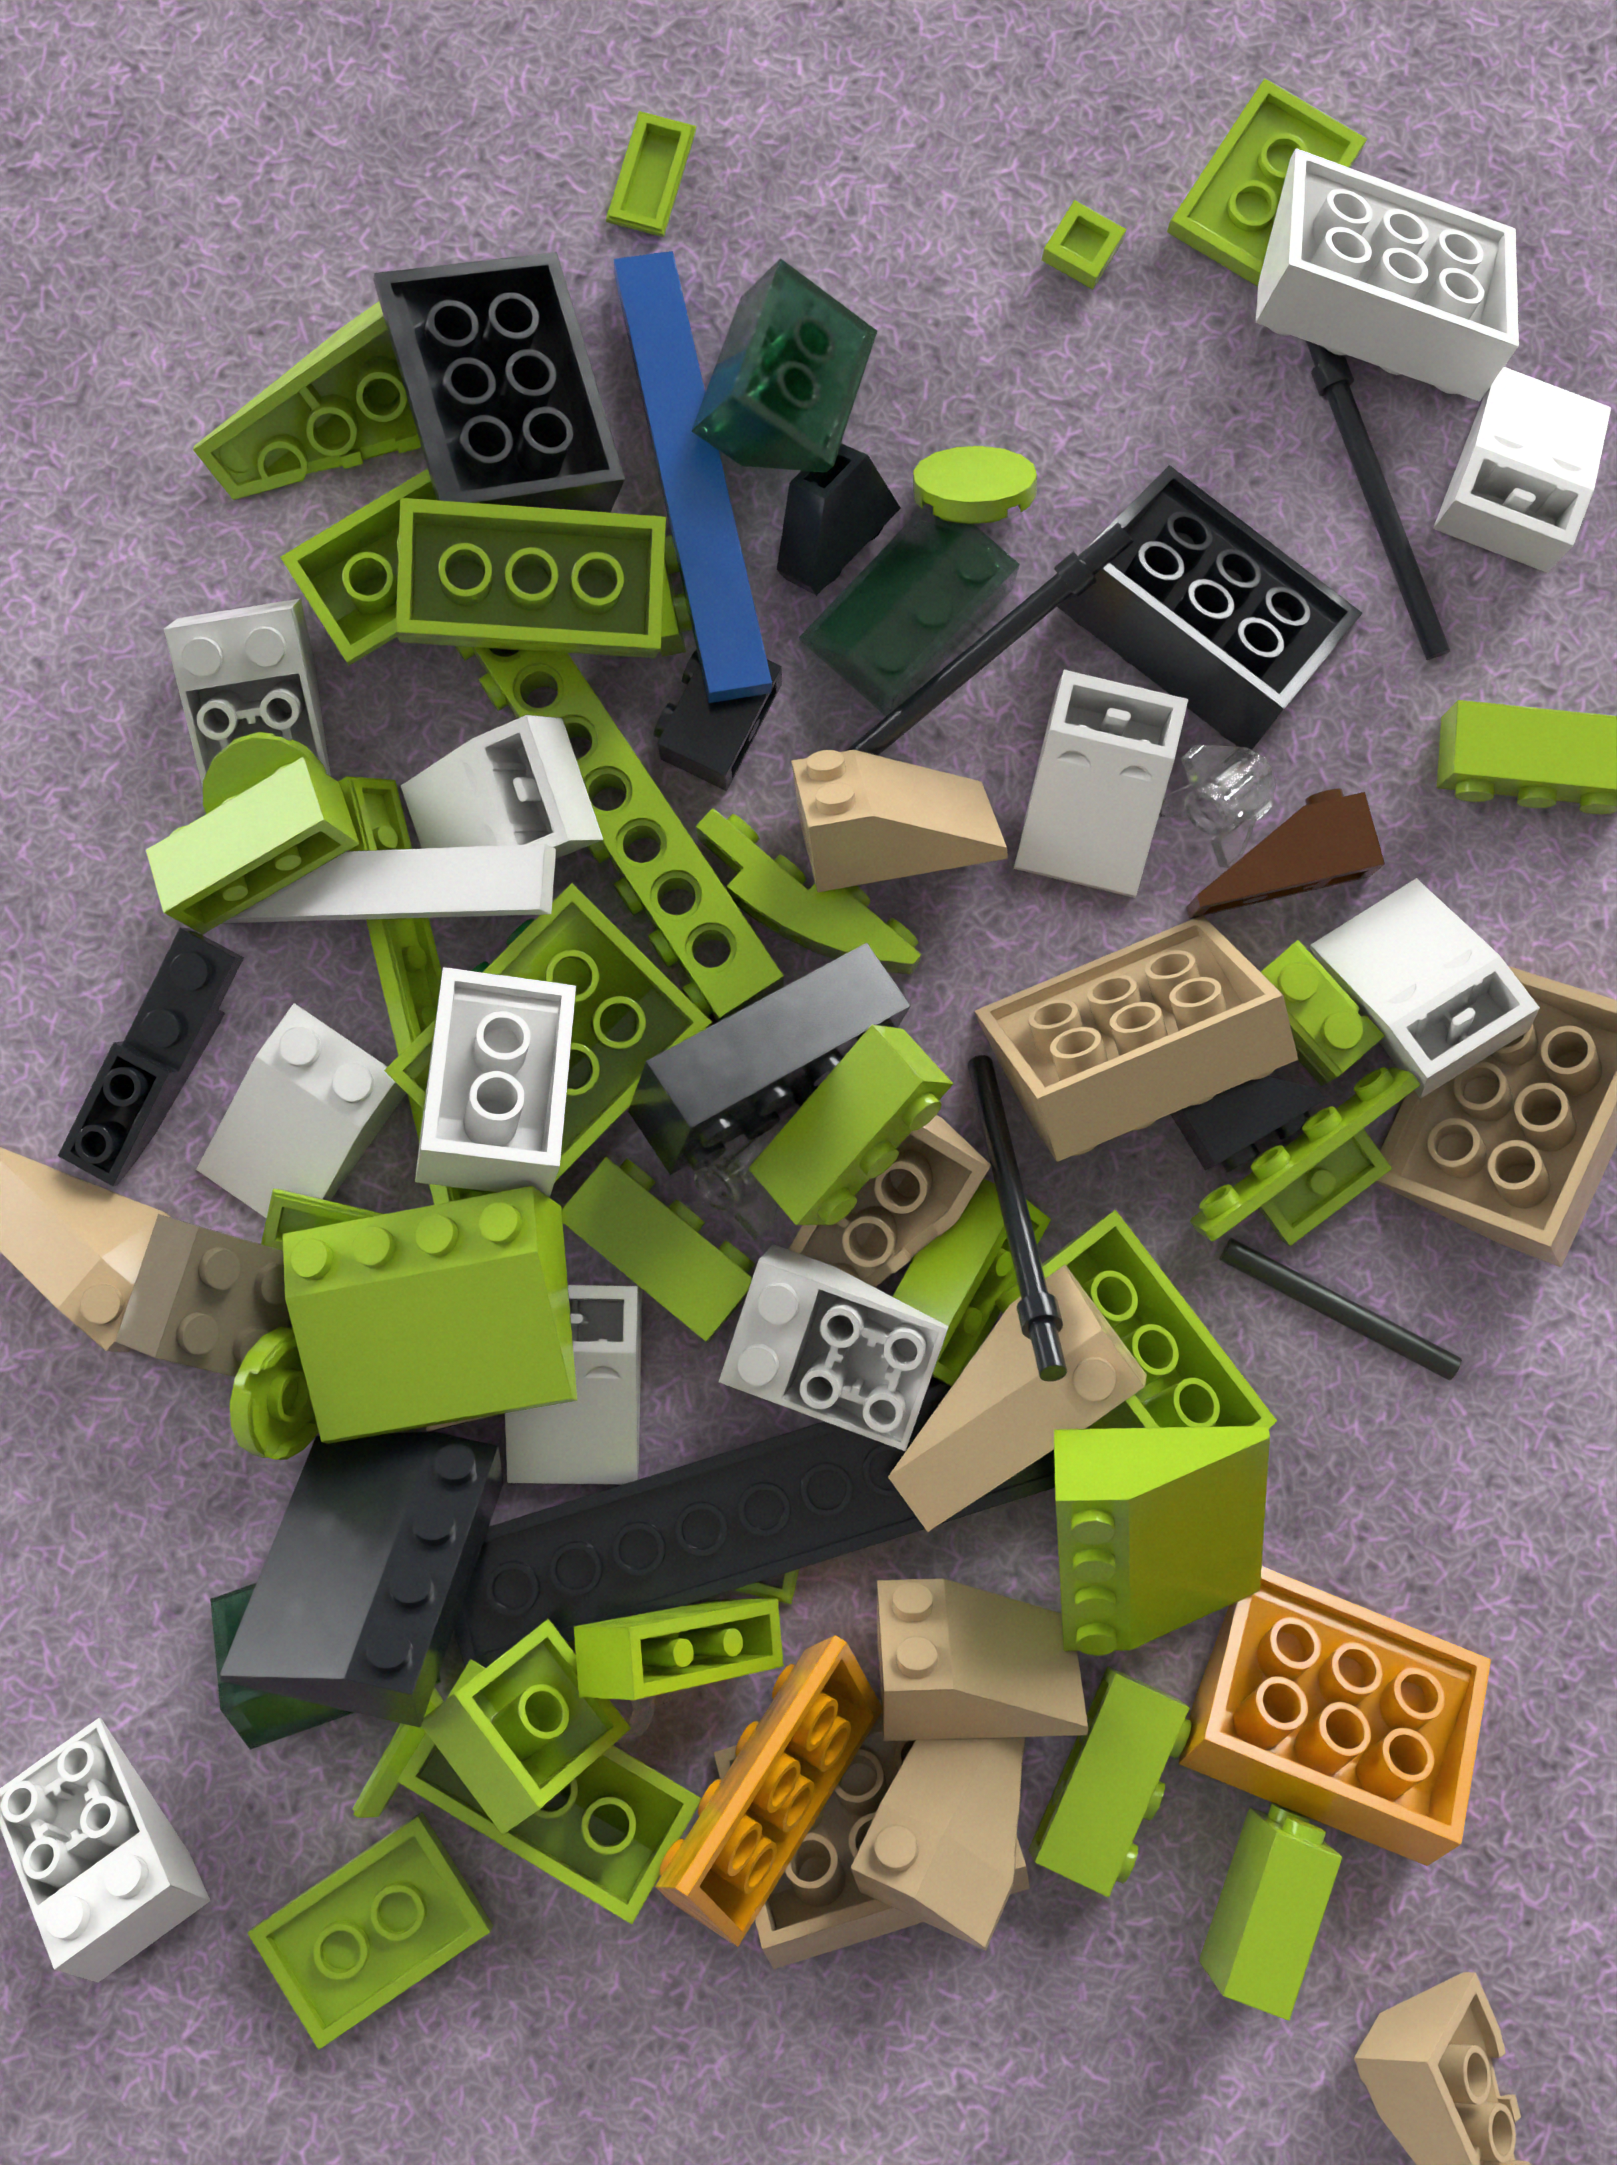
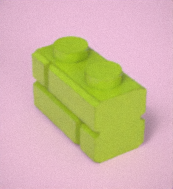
[1261,940,1385,1086]

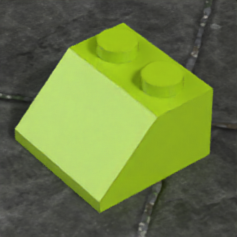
[421,1619,631,1835]

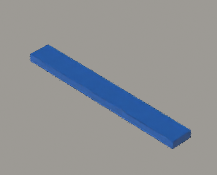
[614,251,772,703]

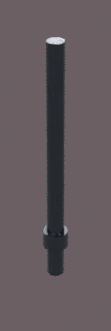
[1305,340,1450,660]
[845,522,1134,756]
[968,1055,1067,1382]

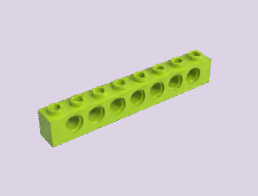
[455,646,784,1022]

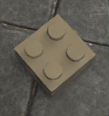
[115,1214,290,1377]

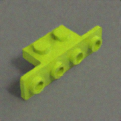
[1190,1067,1420,1246]

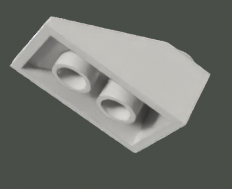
[415,967,576,1198]
[196,1003,406,1218]

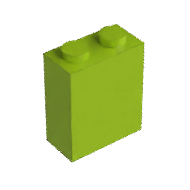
[1199,1803,1342,2021]

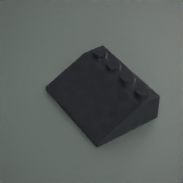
[373,252,625,513]
[1057,465,1362,755]
[219,1432,503,1728]

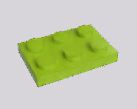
[1167,78,1367,287]
[247,1812,494,2050]

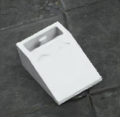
[1433,367,1611,573]
[164,599,331,787]
[1013,670,1188,898]
[401,715,603,859]
[1310,878,1540,1099]
[719,1244,949,1451]
[505,1285,643,1485]
[0,1718,210,1982]

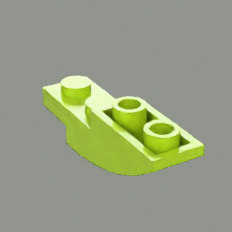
[696,808,922,975]

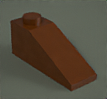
[1187,788,1385,919]

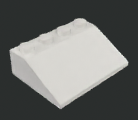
[1256,148,1519,402]

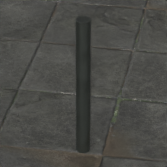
[1219,1238,1462,1381]

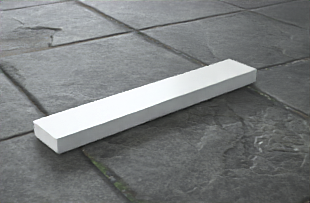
[224,844,556,923]

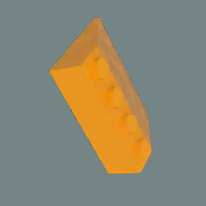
[1178,1566,1491,1866]
[655,1635,882,1947]

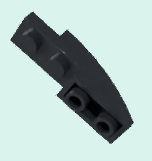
[58,928,244,1186]

